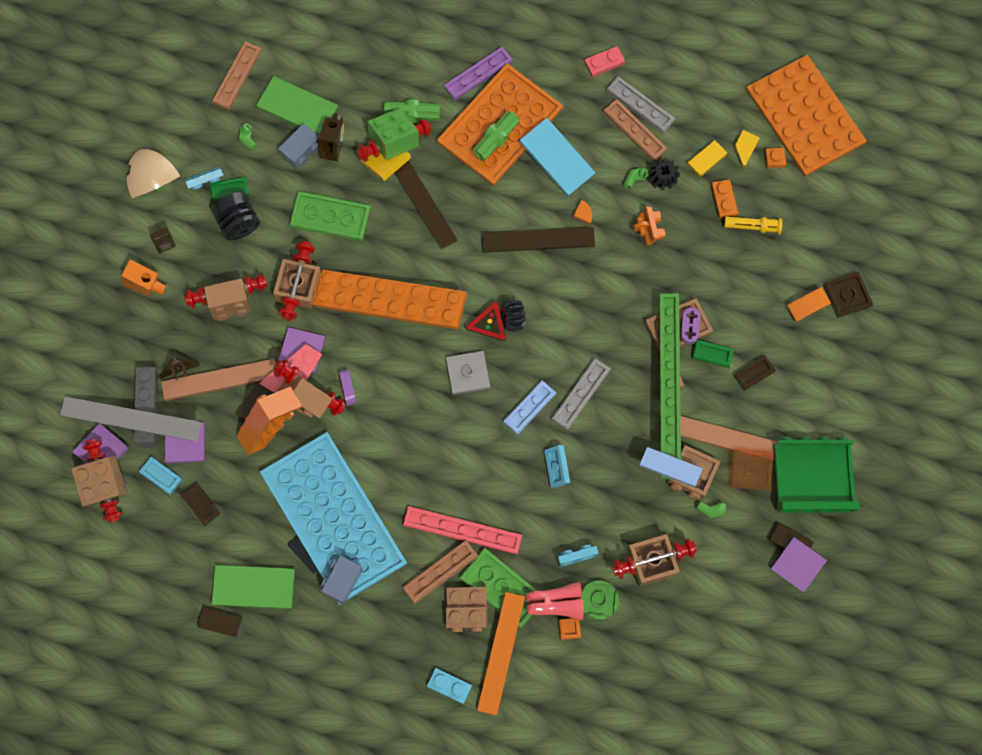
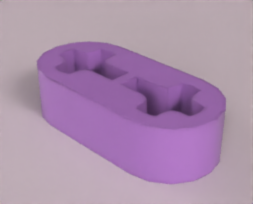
[681,308,700,345]
[339,369,357,406]

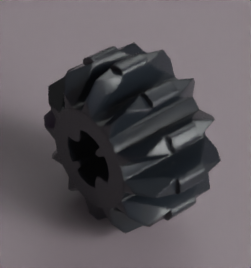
[648,157,680,190]
[500,299,526,332]

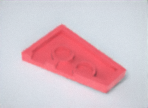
[259,344,322,393]

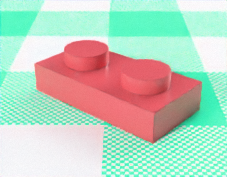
[584,46,625,77]

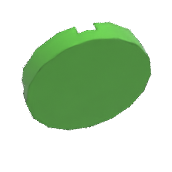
[581,580,619,620]

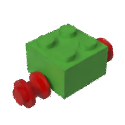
[356,108,431,162]

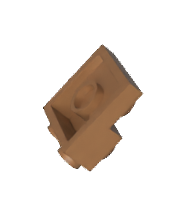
[668,445,721,500]
[446,587,488,632]

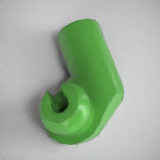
[239,124,257,151]
[623,168,648,189]
[696,501,727,518]

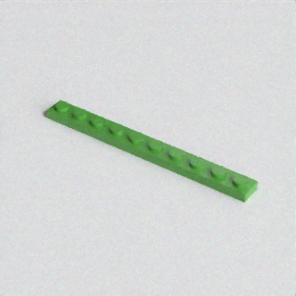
[660,293,681,479]

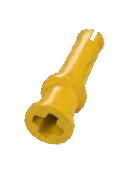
[724,216,782,235]

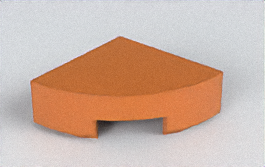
[573,200,592,225]

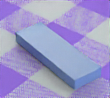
[503,381,556,435]
[640,447,703,488]

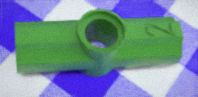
[384,99,440,123]
[473,111,520,162]

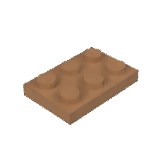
[645,298,713,352]

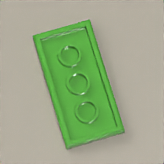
[256,76,339,136]
[290,191,371,242]
[460,548,537,629]
[212,565,295,609]

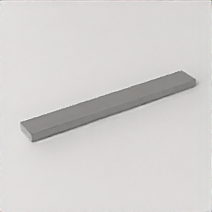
[60,397,202,442]

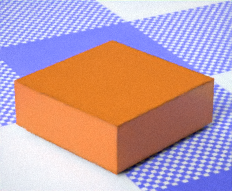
[559,618,581,640]

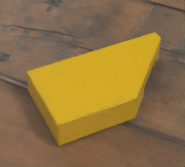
[735,130,760,168]

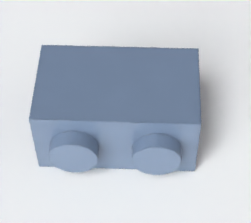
[278,123,319,170]
[321,556,363,605]

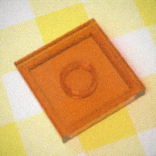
[731,448,774,491]

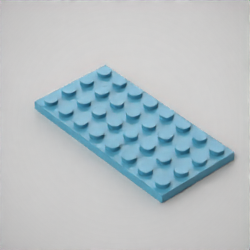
[260,432,407,605]

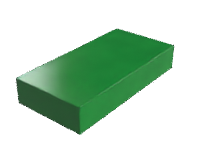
[210,177,250,203]
[692,340,734,368]

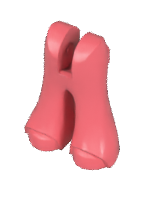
[525,582,584,620]

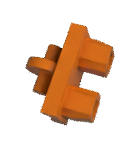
[633,207,666,245]

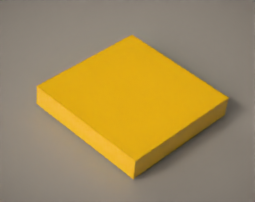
[360,151,411,181]

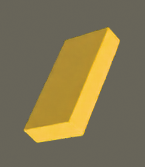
[688,140,727,177]

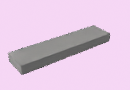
[606,76,675,134]
[552,359,611,431]

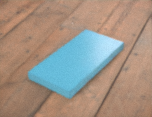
[519,118,596,197]

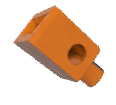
[121,260,167,297]

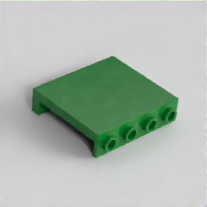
[773,437,860,513]

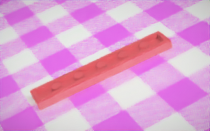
[403,506,522,555]

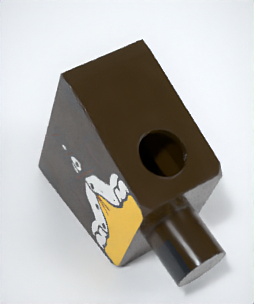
[318,114,344,162]

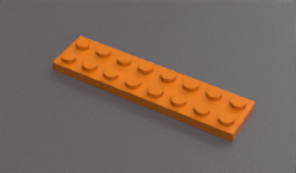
[313,270,467,330]

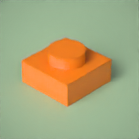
[765,148,786,169]

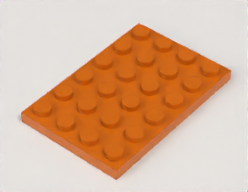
[746,54,867,177]
[437,63,563,186]

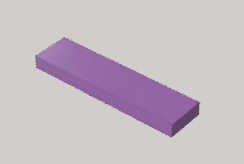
[444,47,513,101]

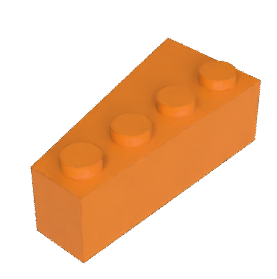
[236,387,302,455]

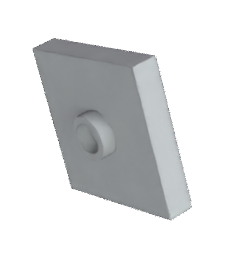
[446,351,490,395]

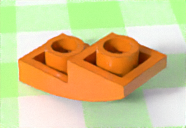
[788,287,831,322]

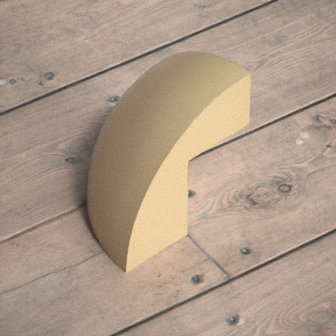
[127,149,180,198]

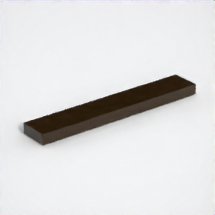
[394,160,457,249]
[482,227,595,253]

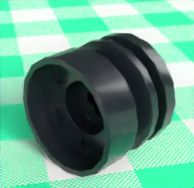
[211,192,260,241]

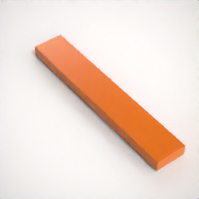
[477,592,525,715]

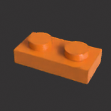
[711,180,738,219]

